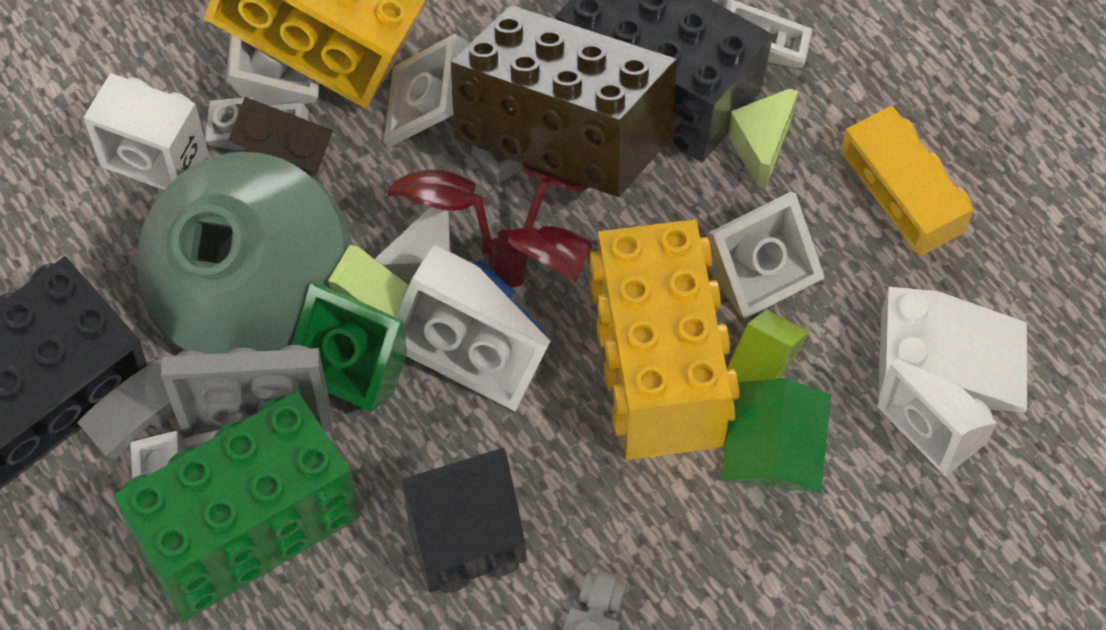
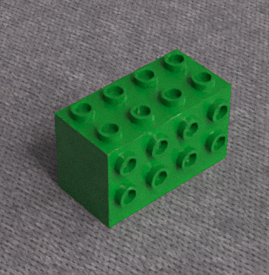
[113,391,360,622]

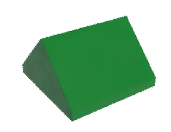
[721,378,831,493]

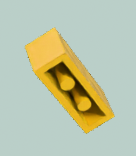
[840,105,974,257]

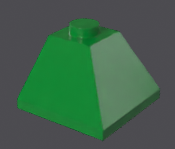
[292,282,407,412]

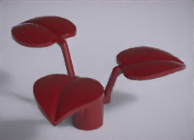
[387,164,592,288]

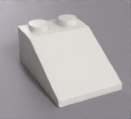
[396,244,550,412]
[878,287,1027,413]

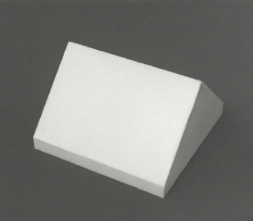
[226,34,319,105]
[707,191,825,319]

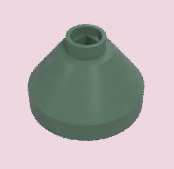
[137,152,352,354]

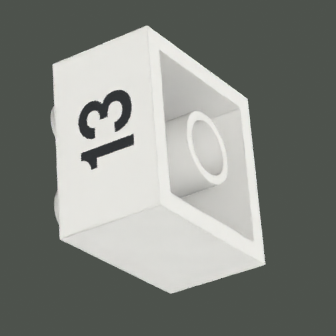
[83,73,208,190]

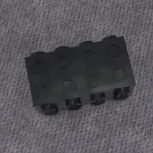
[555,0,774,163]
[0,256,147,490]

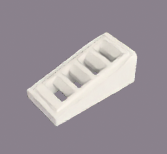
[724,0,812,69]

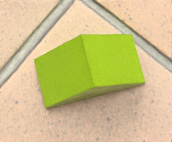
[727,309,809,382]

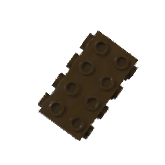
[451,5,676,198]

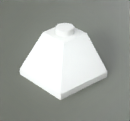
[383,34,470,146]
[877,358,997,477]

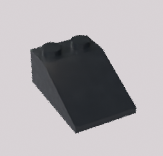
[402,447,526,593]

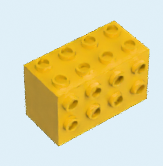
[203,0,427,109]
[588,219,739,460]

